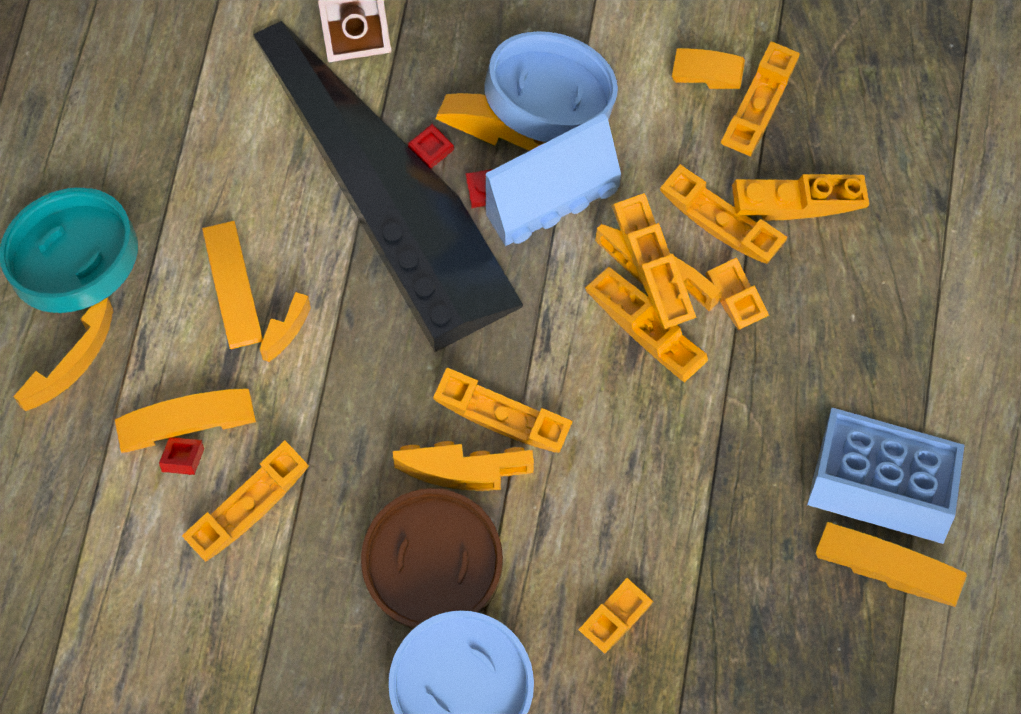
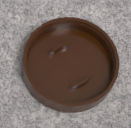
[361,488,503,629]

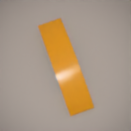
[721,41,800,157]
[660,164,787,264]
[13,297,113,411]
[433,367,573,453]
[115,389,256,453]
[182,440,309,562]

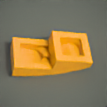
[672,48,745,89]
[705,257,769,330]
[260,292,311,362]
[578,578,654,654]

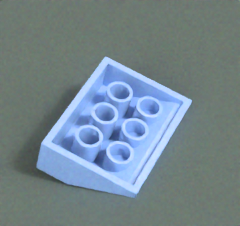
[486,113,621,246]
[807,408,965,544]

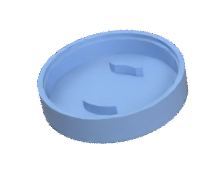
[484,31,618,142]
[389,610,534,714]

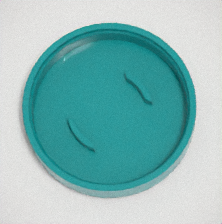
[0,187,138,313]

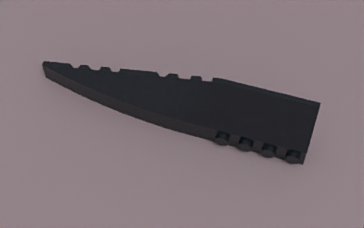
[253,21,523,352]

